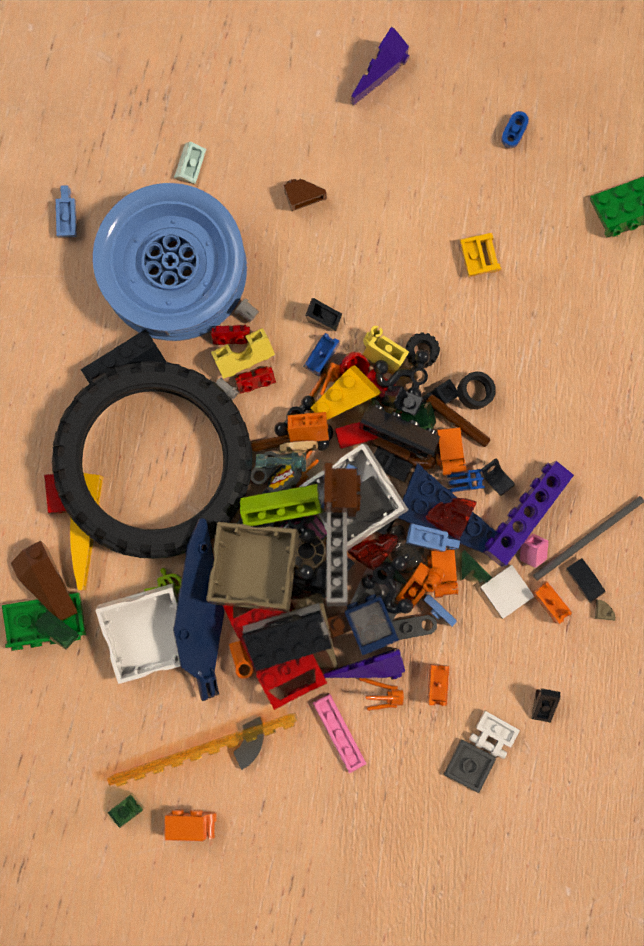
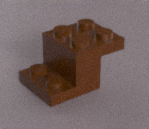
[324,463,361,517]

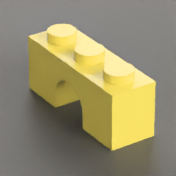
[211,328,275,379]

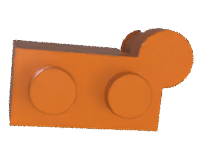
[435,428,466,476]
[427,549,458,598]
[396,563,444,607]
[165,809,217,841]

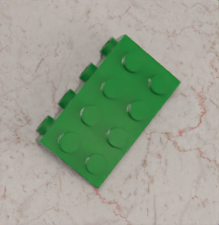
[590,177,644,238]
[2,593,86,651]

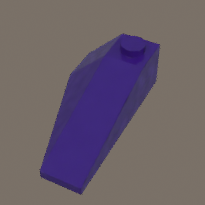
[351,27,410,105]
[324,648,406,680]

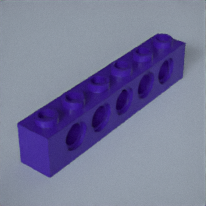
[483,461,574,567]

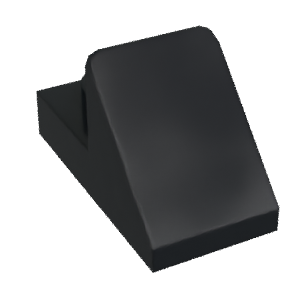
[305,298,342,331]
[381,386,424,418]
[532,688,561,723]

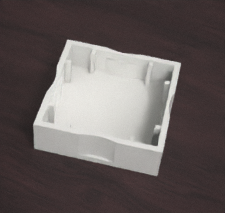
[299,444,409,550]
[95,583,180,684]

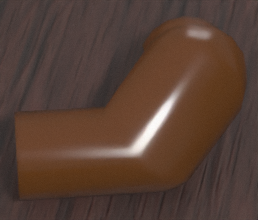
[407,454,436,470]

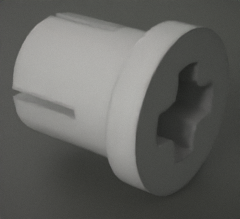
[234,298,259,323]

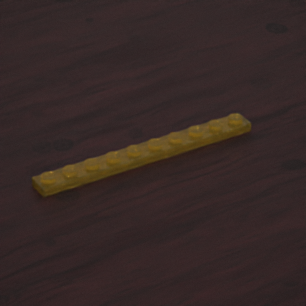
[107,712,298,787]

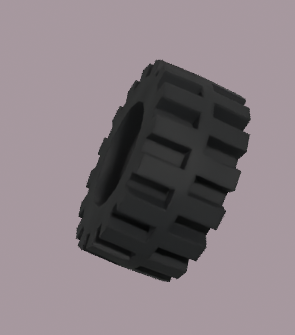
[405,332,440,368]

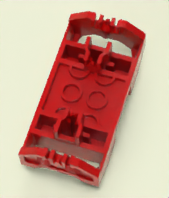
[223,605,327,710]

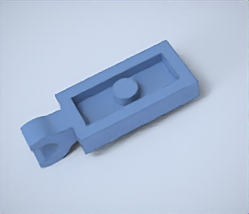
[55,185,77,238]
[406,524,460,552]

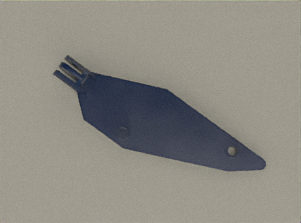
[173,518,225,701]

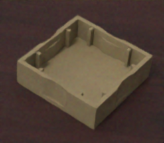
[207,522,299,612]

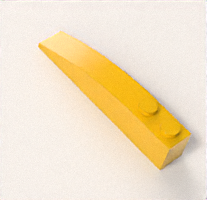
[70,473,103,590]

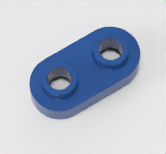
[501,111,529,148]

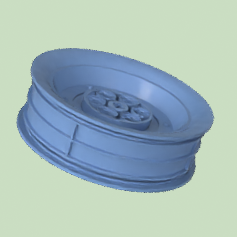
[93,183,247,341]

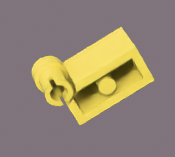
[363,326,409,375]

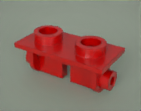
[211,325,250,345]
[235,366,276,394]

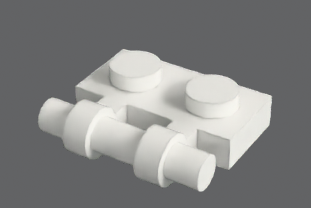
[469,710,520,759]

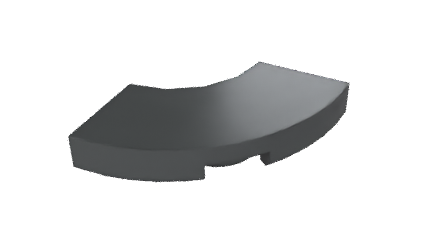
[233,717,264,770]

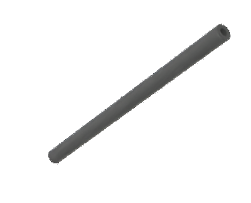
[533,496,644,581]

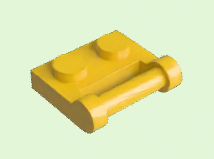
[460,233,501,277]

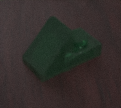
[460,550,492,583]
[108,792,144,828]

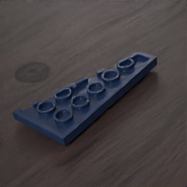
[397,463,508,554]

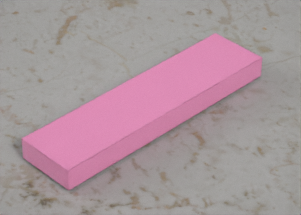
[313,694,366,773]

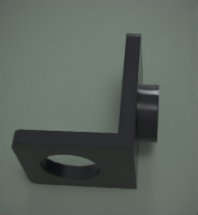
[481,458,515,496]

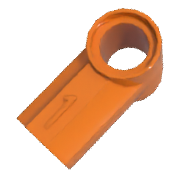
[229,640,255,679]

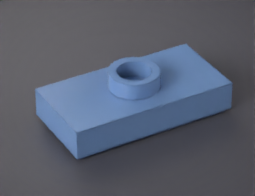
[422,595,457,626]

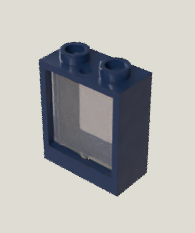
[344,594,399,656]

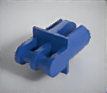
[447,469,485,492]

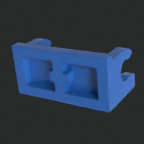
[303,333,339,376]

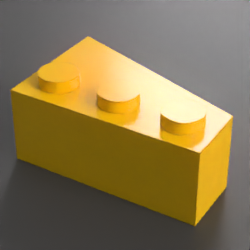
[311,365,382,420]

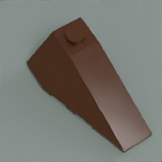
[11,541,78,622]

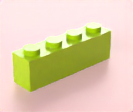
[240,484,322,526]

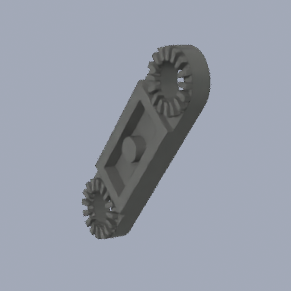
[360,615,437,644]

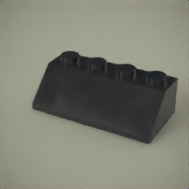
[80,329,167,384]
[359,404,440,460]

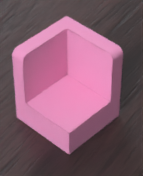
[520,533,549,568]

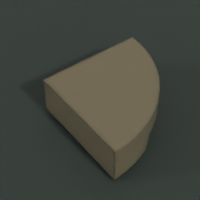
[595,599,615,621]

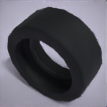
[457,371,496,410]

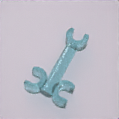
[256,452,306,472]

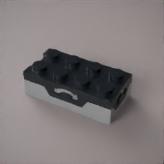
[243,603,332,671]

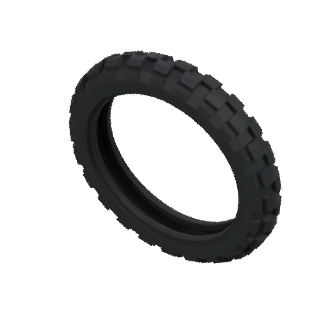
[52,361,252,559]

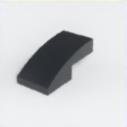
[420,379,458,417]
[374,447,413,483]
[566,558,606,603]

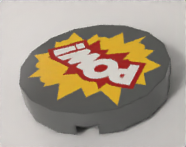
[267,462,302,492]

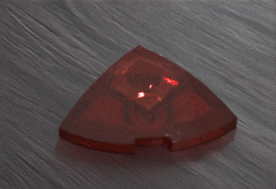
[426,498,477,540]
[347,535,398,570]

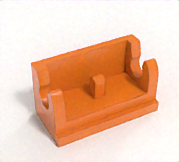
[288,412,329,443]
[532,581,572,624]
[427,664,449,706]

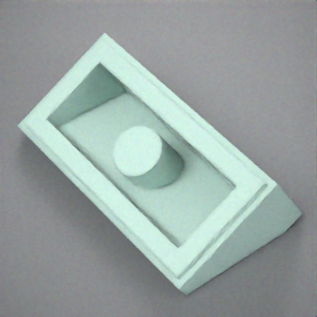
[174,141,206,184]

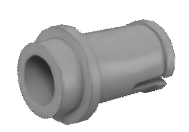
[216,378,239,400]

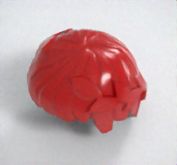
[339,352,370,376]

